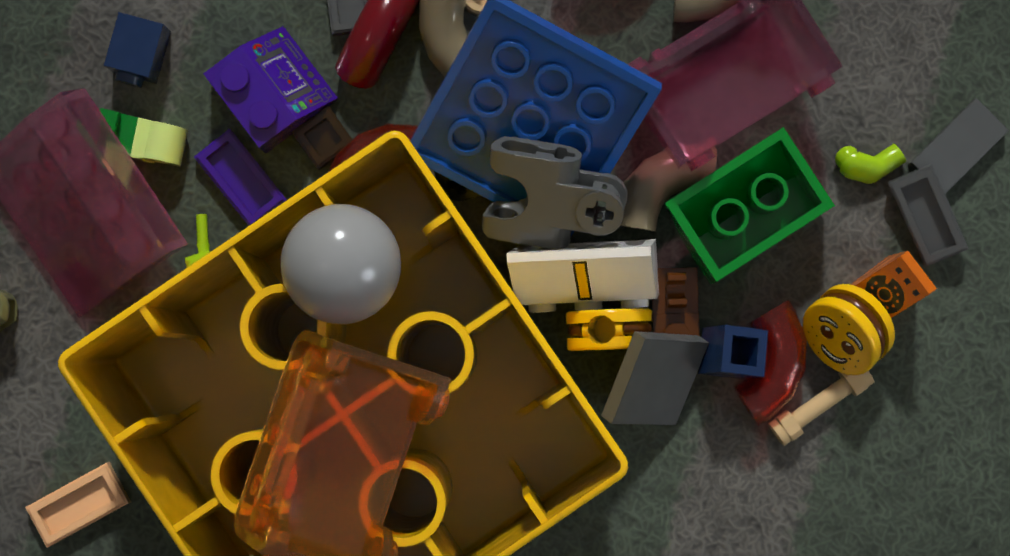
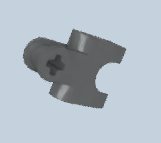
[482,136,628,249]

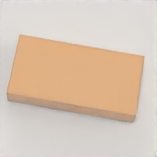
[25,462,131,548]

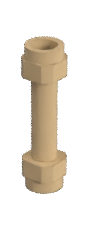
[768,371,875,446]

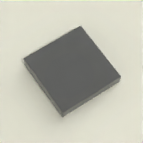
[601,331,709,425]

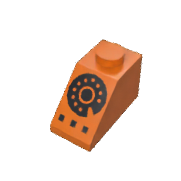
[850,250,937,318]

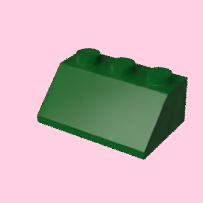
[665,127,835,285]

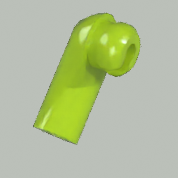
[835,143,906,184]

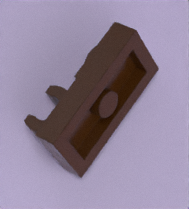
[651,267,700,336]

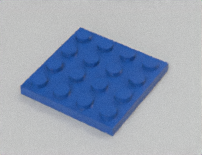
[410,0,662,236]

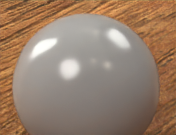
[280,204,401,324]

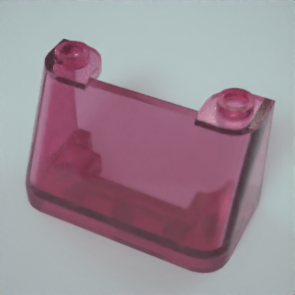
[628,0,843,172]

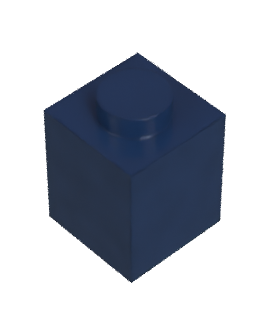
[104,12,171,88]
[698,325,768,379]

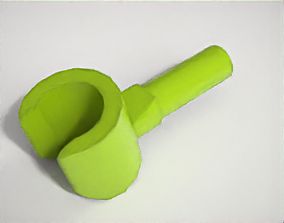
[185,214,211,267]

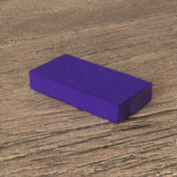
[194,128,287,226]

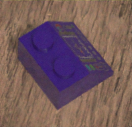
[203,26,338,154]

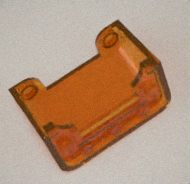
[234,330,451,556]

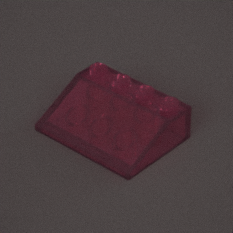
[0,88,188,318]

